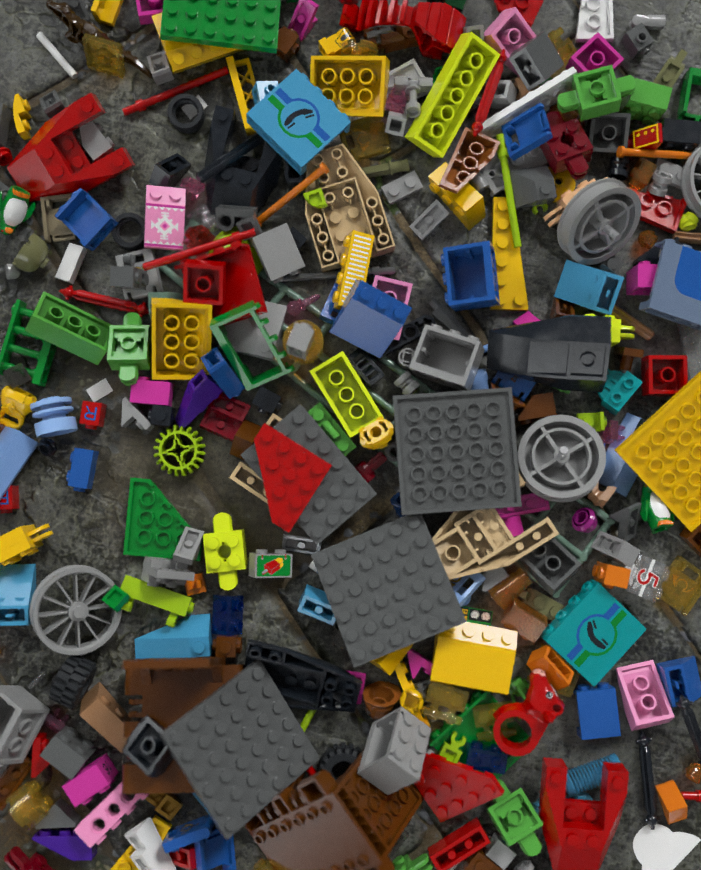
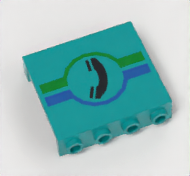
[539,579,647,687]

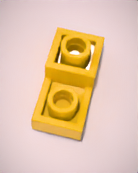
[13,94,31,140]

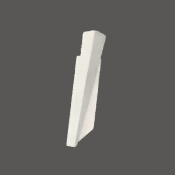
[124,818,176,870]

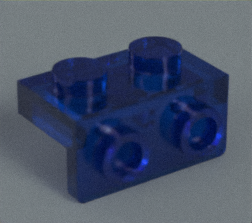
[212,594,244,636]
[465,740,508,774]

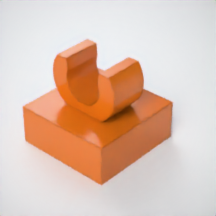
[185,572,207,596]

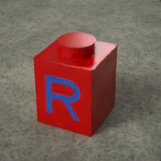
[79,401,107,430]
[0,486,19,514]

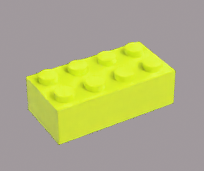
[310,351,384,439]

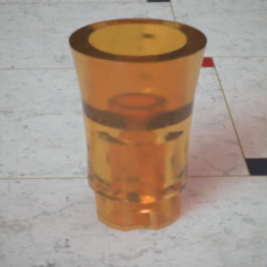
[488,568,533,610]

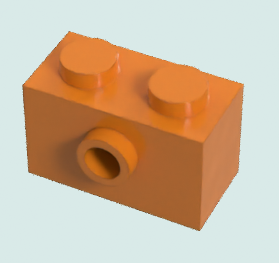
[592,561,631,589]
[526,644,574,691]

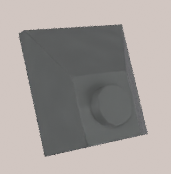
[510,165,557,209]

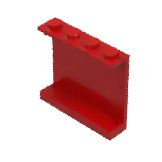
[173,241,267,326]

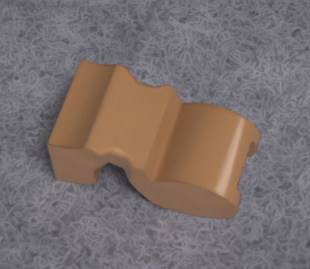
[587,481,617,508]

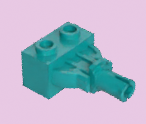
[597,369,643,416]

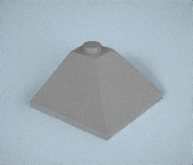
[218,301,288,362]

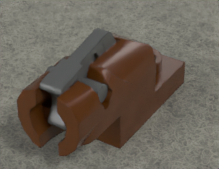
[363,25,418,53]

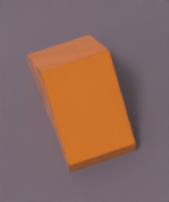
[655,780,688,824]

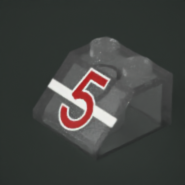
[625,554,670,603]

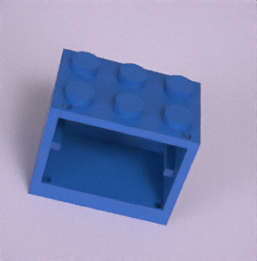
[441,241,500,312]

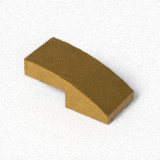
[145,793,183,821]

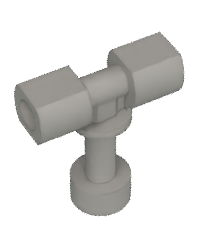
[394,76,433,118]

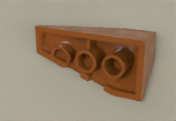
[439,127,500,194]

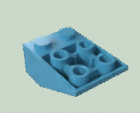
[554,259,624,315]
[0,564,36,626]

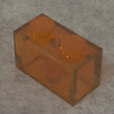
[501,597,547,643]

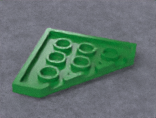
[123,477,203,561]

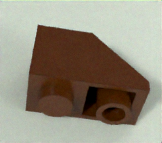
[515,392,557,425]

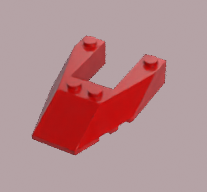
[7,93,136,202]
[539,757,629,870]

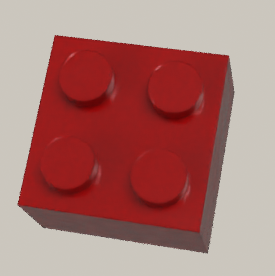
[183,259,227,306]
[641,355,688,396]

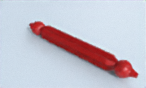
[472,49,507,137]
[59,285,149,318]

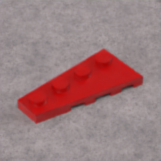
[630,188,687,234]

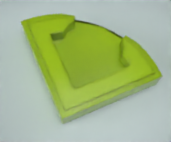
[303,188,327,208]

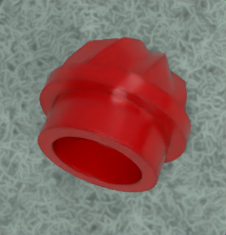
[0,146,13,166]

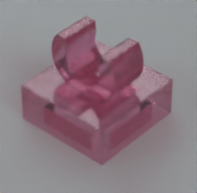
[385,88,407,114]
[180,177,206,201]
[603,420,625,444]
[44,708,69,733]

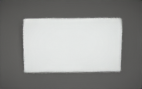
[55,243,87,284]

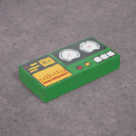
[461,606,493,626]

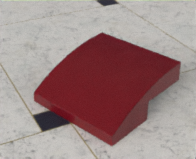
[200,392,251,442]

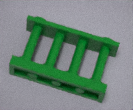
[0,299,57,387]

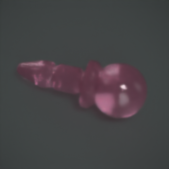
[287,295,320,316]

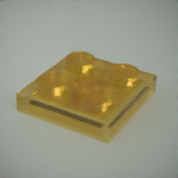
[82,33,126,78]

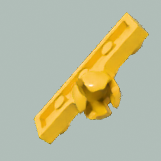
[395,662,431,727]

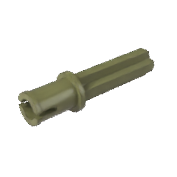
[361,159,409,178]

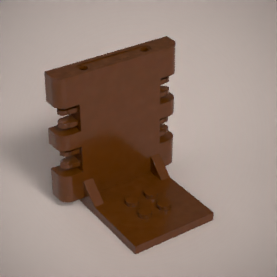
[122,657,245,794]
[244,749,424,870]

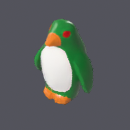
[0,185,35,235]
[640,484,675,534]

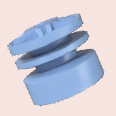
[30,396,78,438]

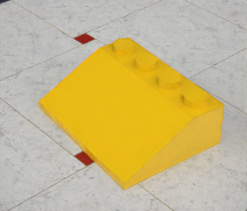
[151,13,243,74]
[310,56,390,117]
[151,298,212,380]
[430,622,518,695]

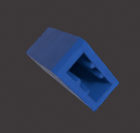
[201,347,245,399]

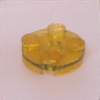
[341,39,379,56]

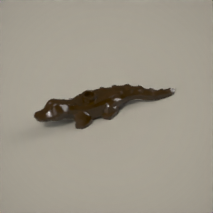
[46,0,153,78]

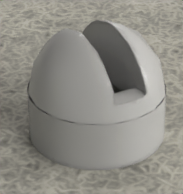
[5,264,21,279]

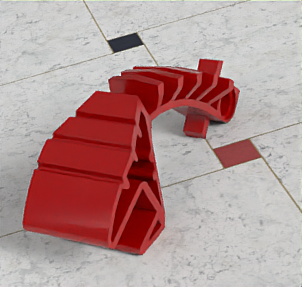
[339,0,467,60]

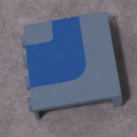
[639,239,701,331]

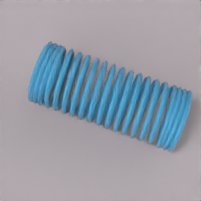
[566,753,621,797]

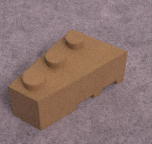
[80,681,134,753]

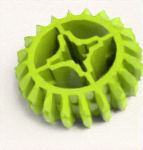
[153,425,206,476]

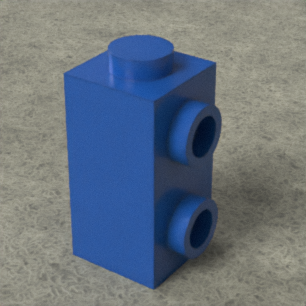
[66,448,99,492]

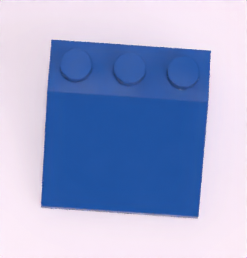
[329,279,412,358]

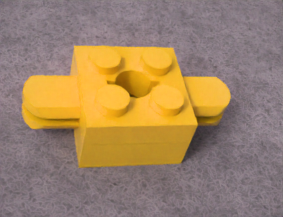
[0,523,54,566]

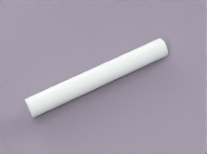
[36,32,78,79]

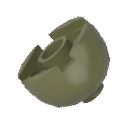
[12,233,49,272]

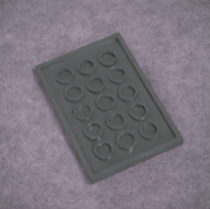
[241,404,377,545]

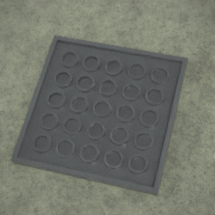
[393,387,522,515]
[311,514,467,668]
[160,659,320,840]

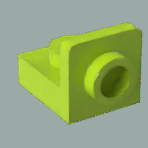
[576,412,607,432]

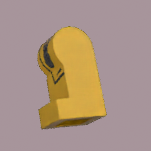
[318,27,356,56]

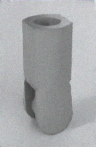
[628,14,666,30]

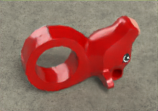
[493,669,565,756]

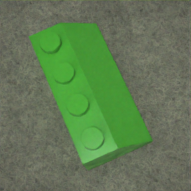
[24,291,112,365]

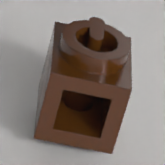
[274,26,300,62]
[213,633,242,657]

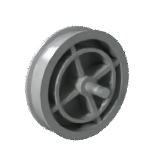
[557,178,641,265]
[517,415,606,503]

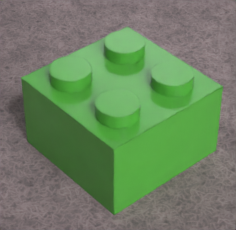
[619,78,673,125]

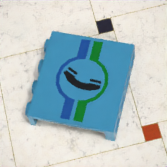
[246,69,351,175]

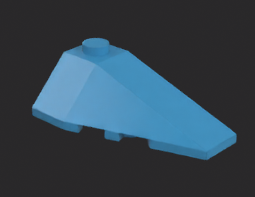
[134,613,213,659]

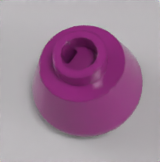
[572,508,598,533]

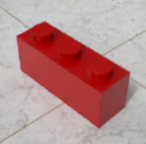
[428,817,491,870]

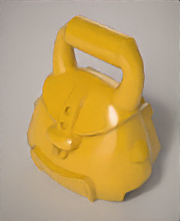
[0,385,37,430]
[358,416,394,450]

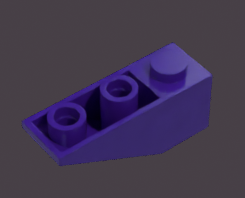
[175,369,223,429]
[32,827,97,861]

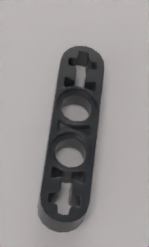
[369,315,435,360]

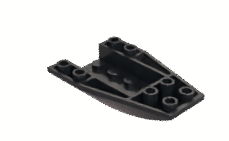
[486,315,611,392]
[245,639,362,712]

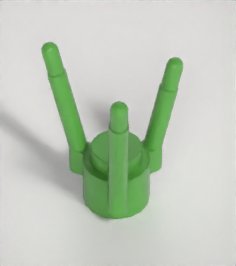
[509,676,530,721]

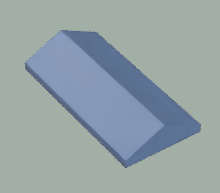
[599,413,642,497]
[0,426,39,500]

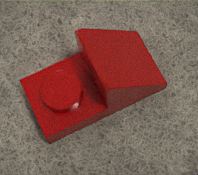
[31,732,50,778]

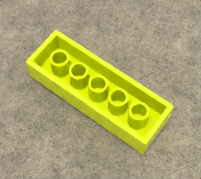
[405,32,501,158]

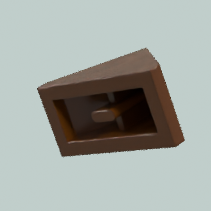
[550,297,575,319]
[229,419,262,461]

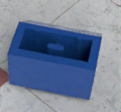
[656,656,701,707]

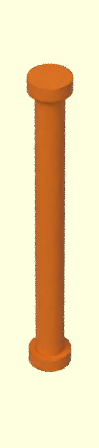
[616,146,693,159]
[256,162,330,227]

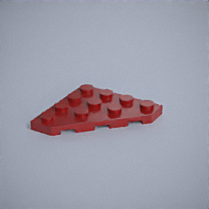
[254,423,332,533]
[414,753,505,823]

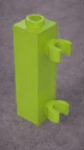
[120,575,195,627]

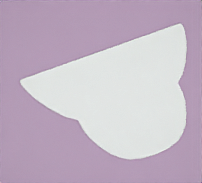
[633,824,701,870]

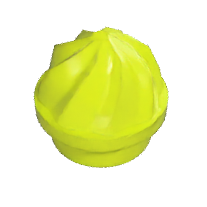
[678,212,699,232]

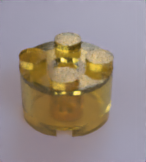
[6,780,54,830]

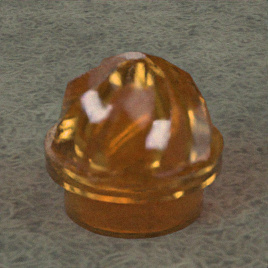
[638,230,658,250]
[684,763,701,785]

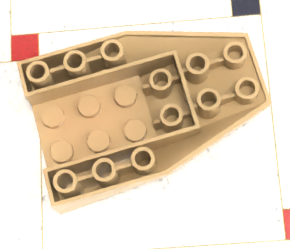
[305,143,395,272]

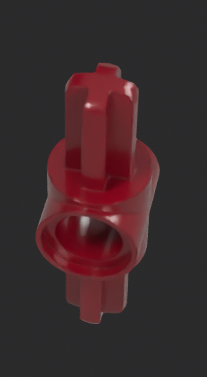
[355,452,387,483]

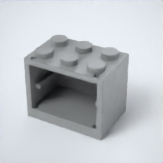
[409,324,485,391]
[0,685,50,765]
[357,706,431,795]

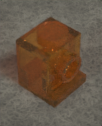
[628,157,658,191]

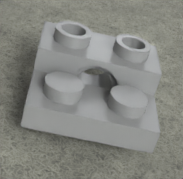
[141,556,195,588]

